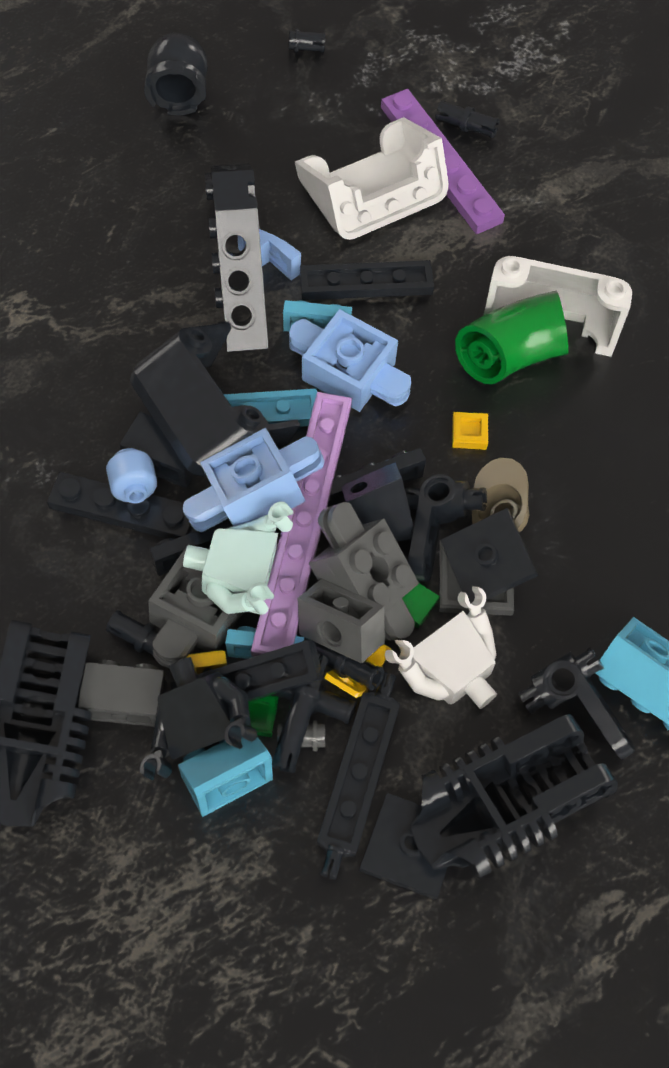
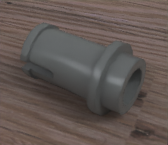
[277,720,326,751]

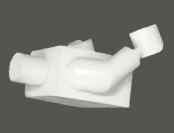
[384,586,497,709]

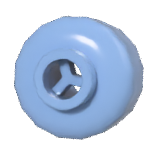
[106,448,157,503]

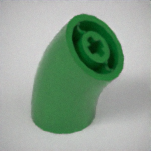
[455,290,568,384]

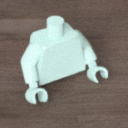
[183,501,294,615]

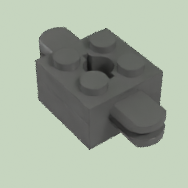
[309,502,419,641]
[148,544,244,668]

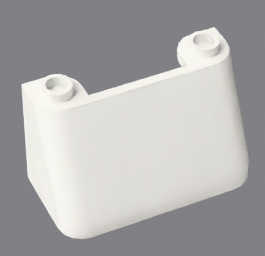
[295,117,448,240]
[484,256,632,357]

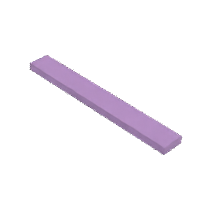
[251,392,352,657]

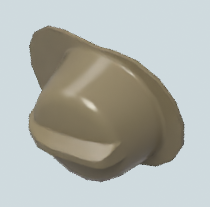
[472,458,530,533]

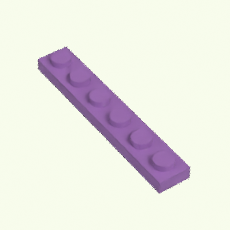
[381,89,505,235]

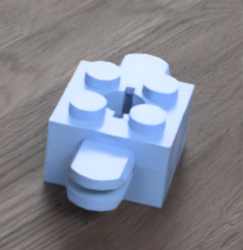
[289,309,411,412]
[183,428,324,532]

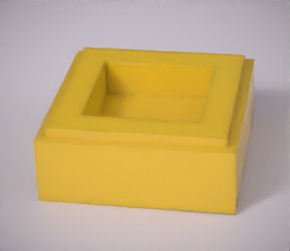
[452,412,488,450]
[186,650,227,674]

